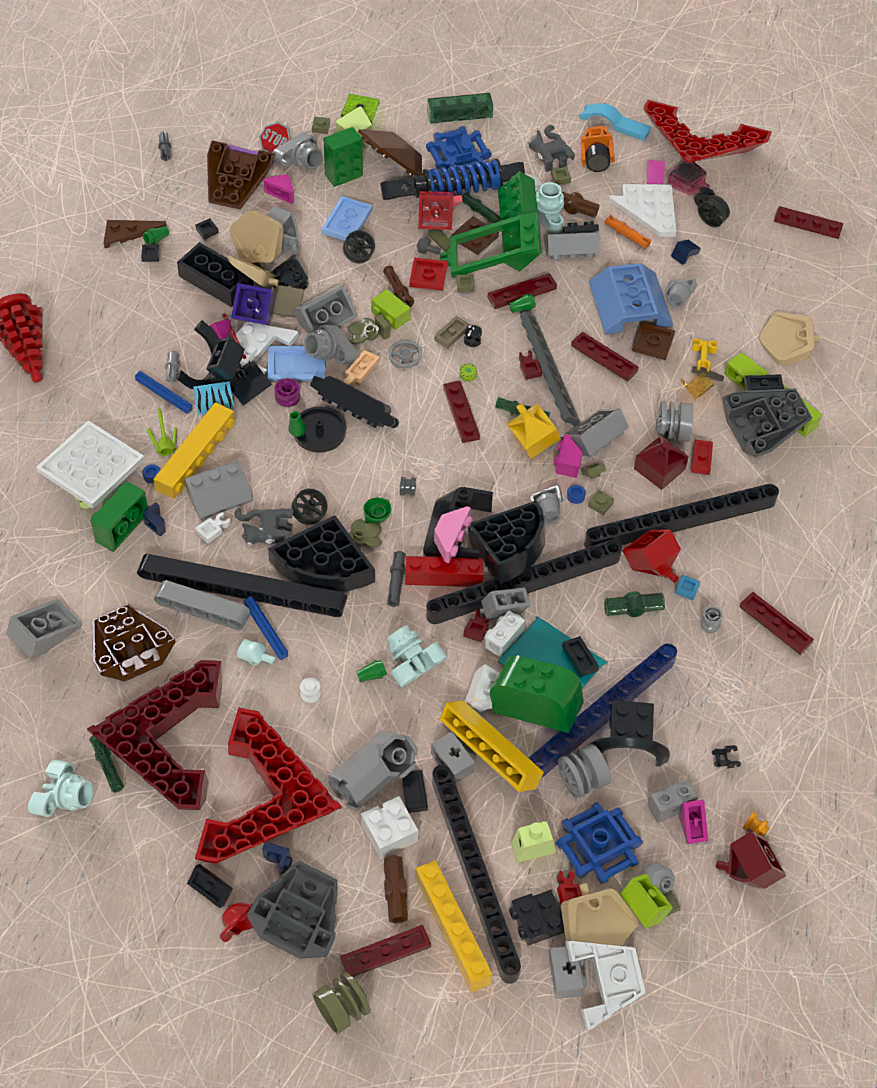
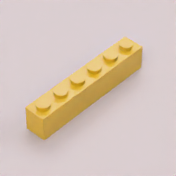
[153,402,236,499]
[439,701,544,792]
[415,860,493,993]

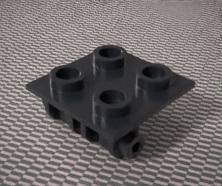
[270,255,309,289]
[225,360,272,406]

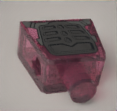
[668,161,710,196]

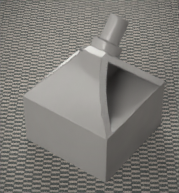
[267,206,299,259]

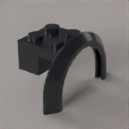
[176,320,245,390]
[589,700,670,767]

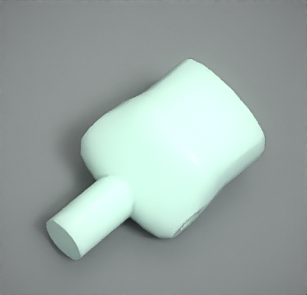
[237,639,276,666]

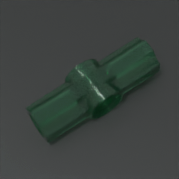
[604,591,665,617]

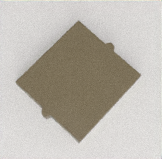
[272,285,304,318]

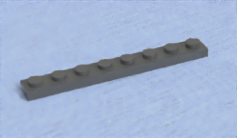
[520,311,580,426]

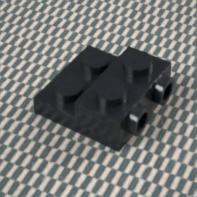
[509,890,565,946]

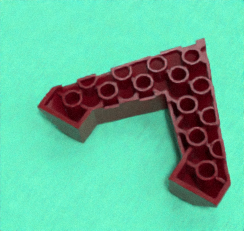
[87,660,222,810]

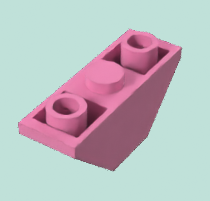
[434,507,472,563]

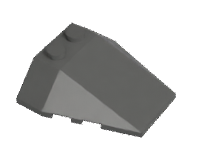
[247,861,337,959]

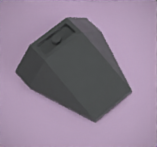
[722,388,813,458]

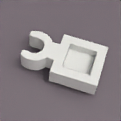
[195,512,231,544]

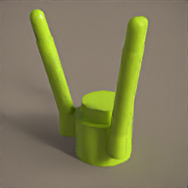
[147,408,177,456]

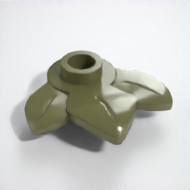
[347,318,380,344]
[349,519,382,547]

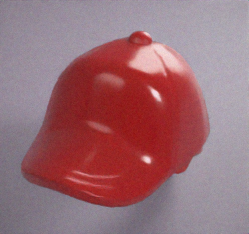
[220,902,254,942]

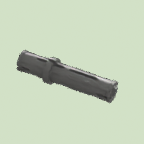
[387,551,406,607]

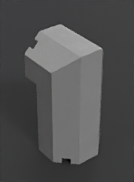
[328,731,418,811]

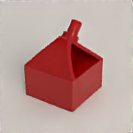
[418,191,453,230]
[622,530,681,583]

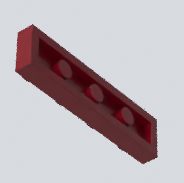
[774,206,844,239]
[487,273,557,309]
[571,332,639,382]
[443,380,480,443]
[739,592,814,655]
[340,925,431,977]

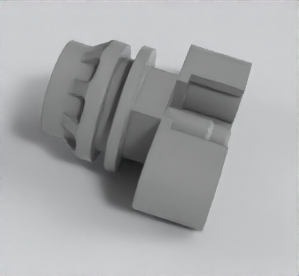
[273,133,323,169]
[304,325,358,364]

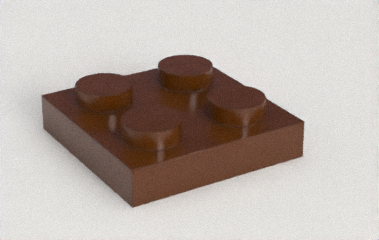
[452,217,499,255]
[632,322,675,360]

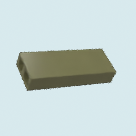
[428,229,450,252]

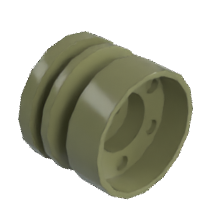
[312,972,371,1034]

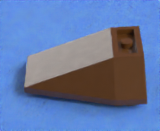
[358,129,422,177]
[207,140,275,210]
[92,604,176,682]

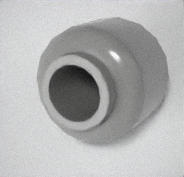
[643,863,675,895]

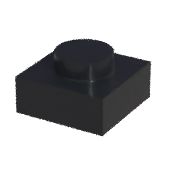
[195,218,219,240]
[141,244,160,262]

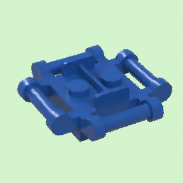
[426,126,492,170]
[556,802,643,884]

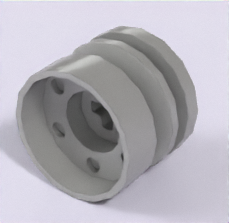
[656,401,693,441]
[558,744,611,799]

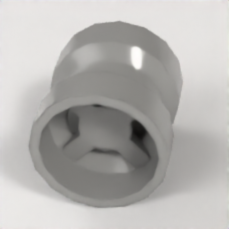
[700,606,723,633]

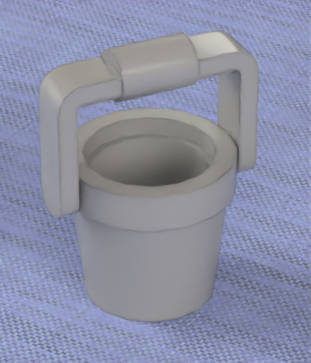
[666,278,697,308]
[531,485,563,525]

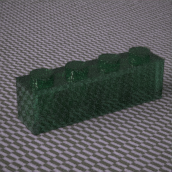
[427,93,493,124]

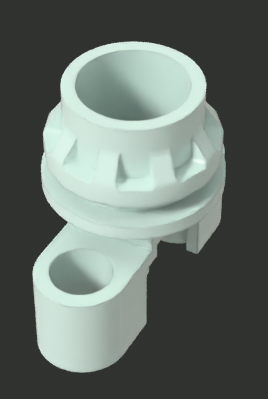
[536,182,564,234]
[386,625,448,688]
[28,760,94,817]

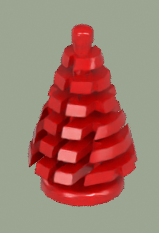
[0,293,43,383]

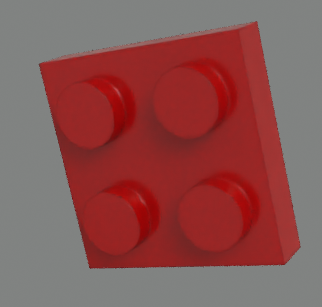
[409,257,448,291]

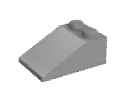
[6,599,82,659]

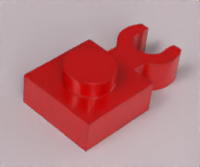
[556,870,582,904]

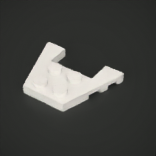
[232,322,299,376]
[566,941,646,1030]

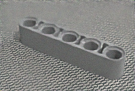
[154,581,251,630]

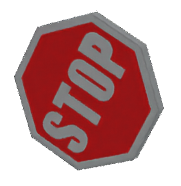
[259,122,291,153]

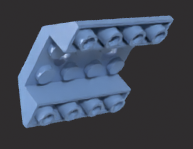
[589,263,673,334]

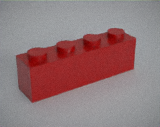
[405,556,484,587]

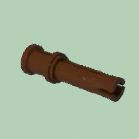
[383,266,414,307]

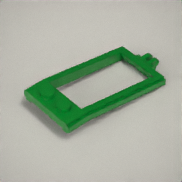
[440,212,540,278]

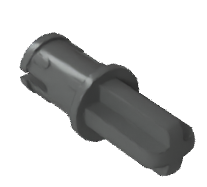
[158,131,171,161]

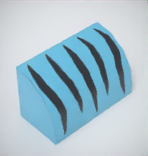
[193,382,234,415]

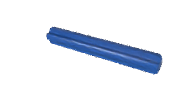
[135,371,193,414]
[244,596,288,660]

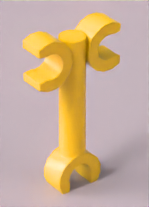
[692,338,718,372]

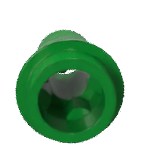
[143,226,169,244]
[509,294,536,313]
[288,411,306,437]
[356,660,387,682]

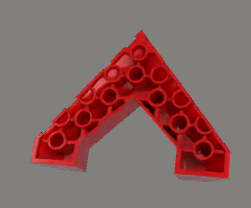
[643,100,772,163]
[195,707,342,864]

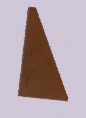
[103,220,167,248]

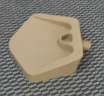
[229,210,283,268]
[226,254,279,289]
[759,312,820,365]
[561,883,638,946]

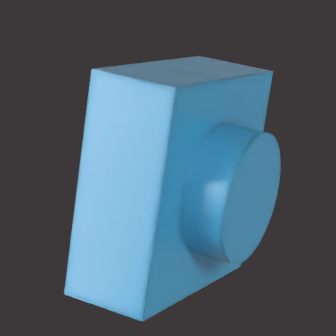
[675,575,701,600]

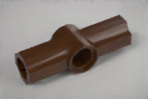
[562,192,600,218]
[384,855,408,924]

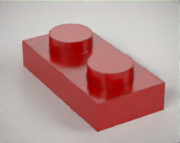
[691,439,713,475]

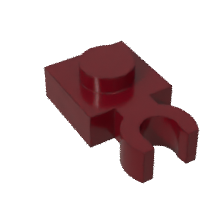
[519,350,543,380]
[463,610,490,643]

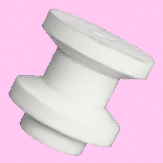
[300,678,321,703]

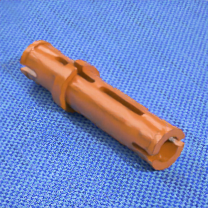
[605,215,651,250]

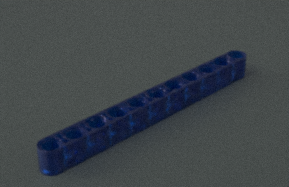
[528,643,677,778]

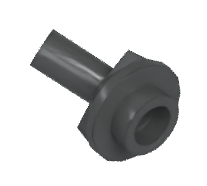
[416,237,441,255]

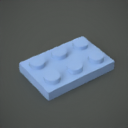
[321,196,373,242]

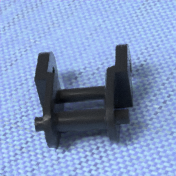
[712,745,741,769]

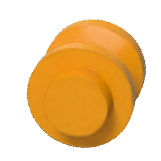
[742,811,770,837]

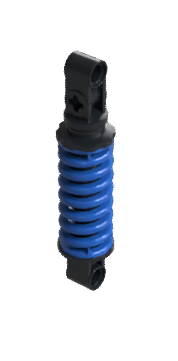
[380,159,525,200]

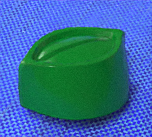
[363,497,392,524]

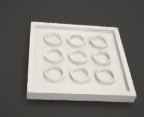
[36,420,145,508]

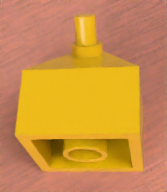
[507,403,561,459]

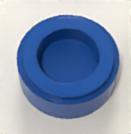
[142,464,161,483]
[567,485,586,504]

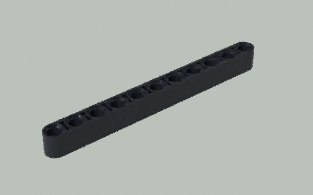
[584,484,779,548]
[426,540,622,624]
[137,554,347,617]
[432,765,521,984]

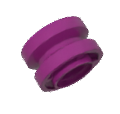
[274,378,300,407]

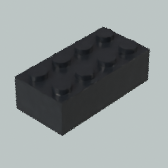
[177,242,254,307]

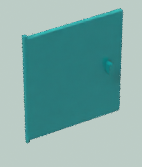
[498,616,608,689]

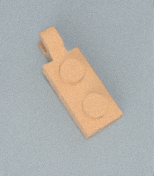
[343,350,380,387]

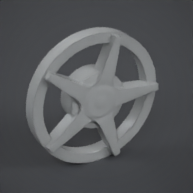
[389,340,422,368]

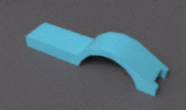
[579,103,651,141]

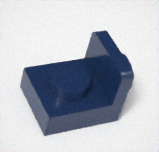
[671,239,701,265]
[142,502,166,536]
[262,842,293,875]

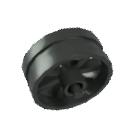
[698,195,730,227]
[343,230,375,264]
[291,488,328,525]

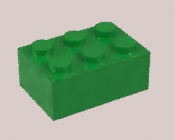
[323,127,363,187]
[90,481,148,552]

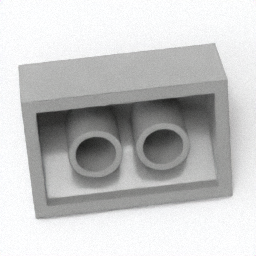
[543,232,599,259]
[292,285,358,334]
[560,409,629,457]
[185,460,253,520]

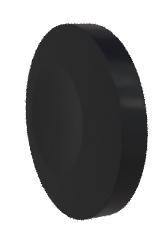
[294,406,346,453]

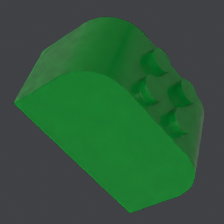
[490,655,584,733]

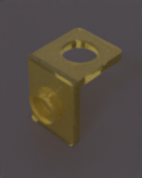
[680,372,714,400]

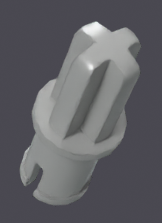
[165,351,179,383]

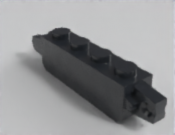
[310,376,400,428]

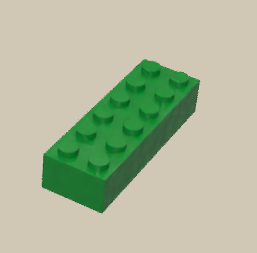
[498,171,542,272]

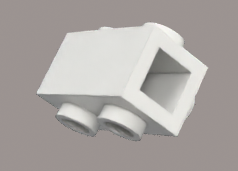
[485,611,525,658]
[465,664,499,714]

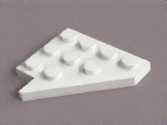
[609,184,676,237]

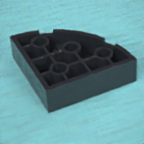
[468,500,545,584]
[268,515,375,592]

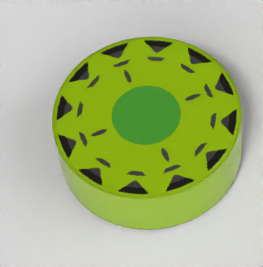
[459,364,477,381]

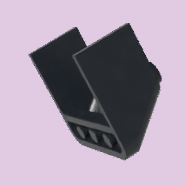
[423,487,493,558]

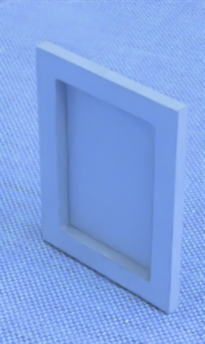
[267,346,326,381]

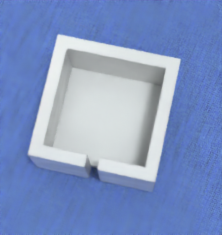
[361,796,419,860]

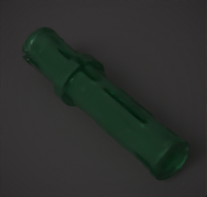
[462,192,500,223]
[495,397,550,418]
[89,736,124,793]

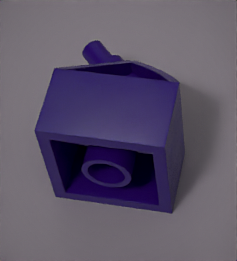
[231,283,276,326]

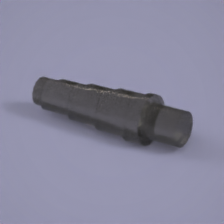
[691,366,724,382]

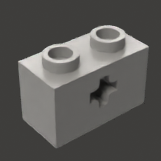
[481,587,531,619]
[431,732,476,783]
[648,780,698,823]
[549,947,587,999]

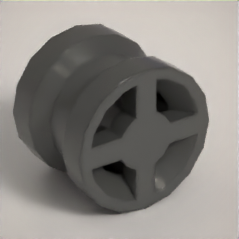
[400,477,416,496]

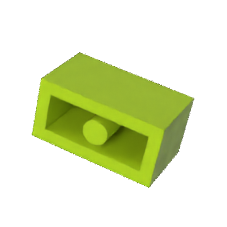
[371,289,411,330]
[620,874,673,928]

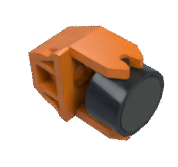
[581,126,615,172]

